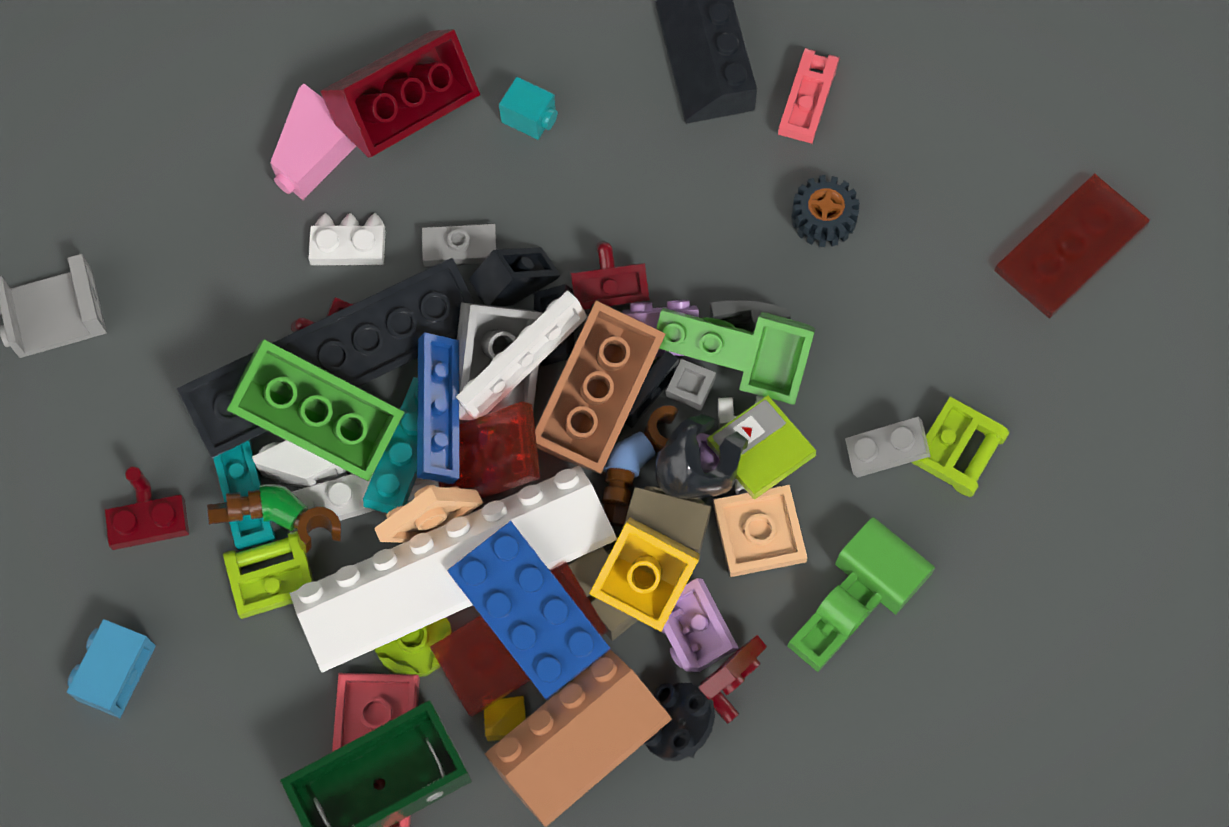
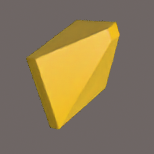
[484,696,526,741]

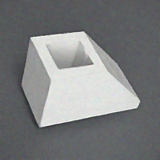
[252,440,347,488]

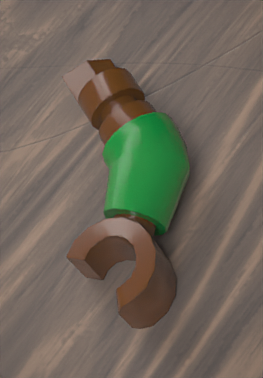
[207,484,341,554]

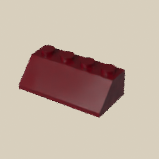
[320,29,480,157]

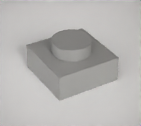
[666,359,716,410]

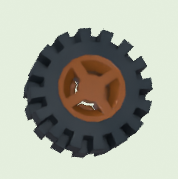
[791,175,860,247]

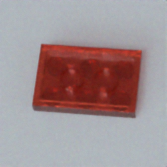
[439,401,540,499]

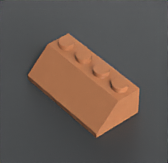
[529,301,666,474]
[485,650,672,827]

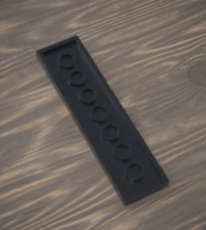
[176,257,475,458]

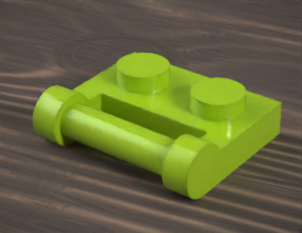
[911,396,1009,497]
[223,530,314,619]

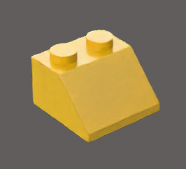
[589,517,700,632]

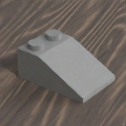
[457,302,543,426]

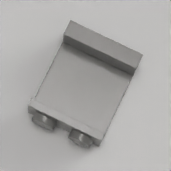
[0,254,107,358]

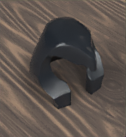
[655,414,749,499]

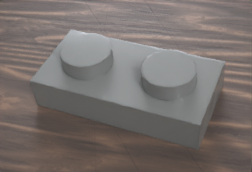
[845,417,931,478]

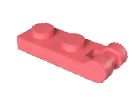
[778,48,840,144]

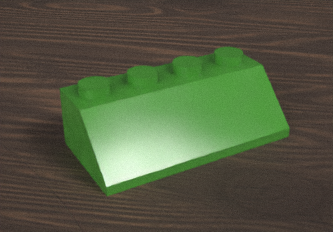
[227,340,404,482]

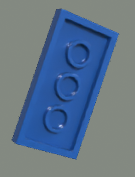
[447,521,611,700]

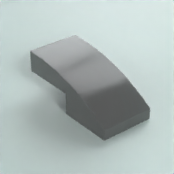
[710,300,791,332]

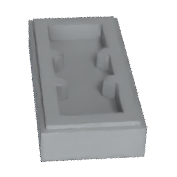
[422,224,497,266]

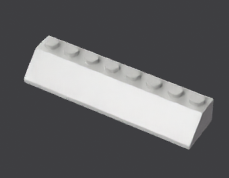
[290,465,617,672]

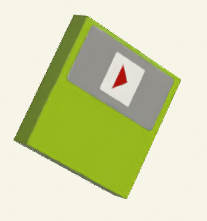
[706,395,816,500]

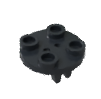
[644,683,715,761]

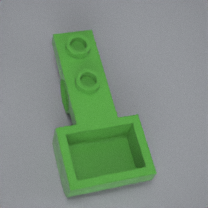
[656,308,816,405]
[787,517,936,672]

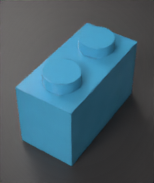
[66,619,156,718]

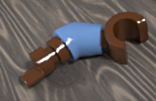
[602,406,679,526]

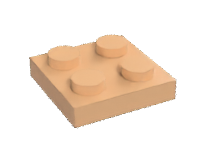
[374,485,483,543]
[713,485,807,577]

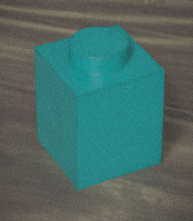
[499,77,558,140]

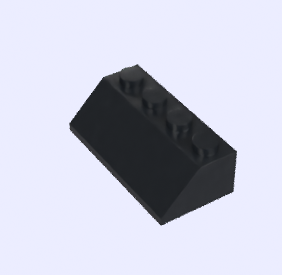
[655,0,757,124]

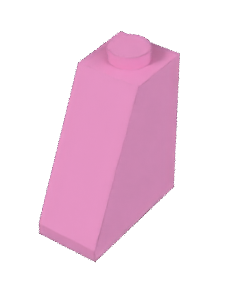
[270,83,356,200]

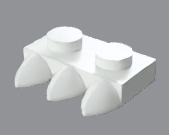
[308,213,386,265]

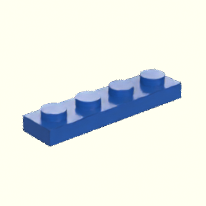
[417,332,459,484]

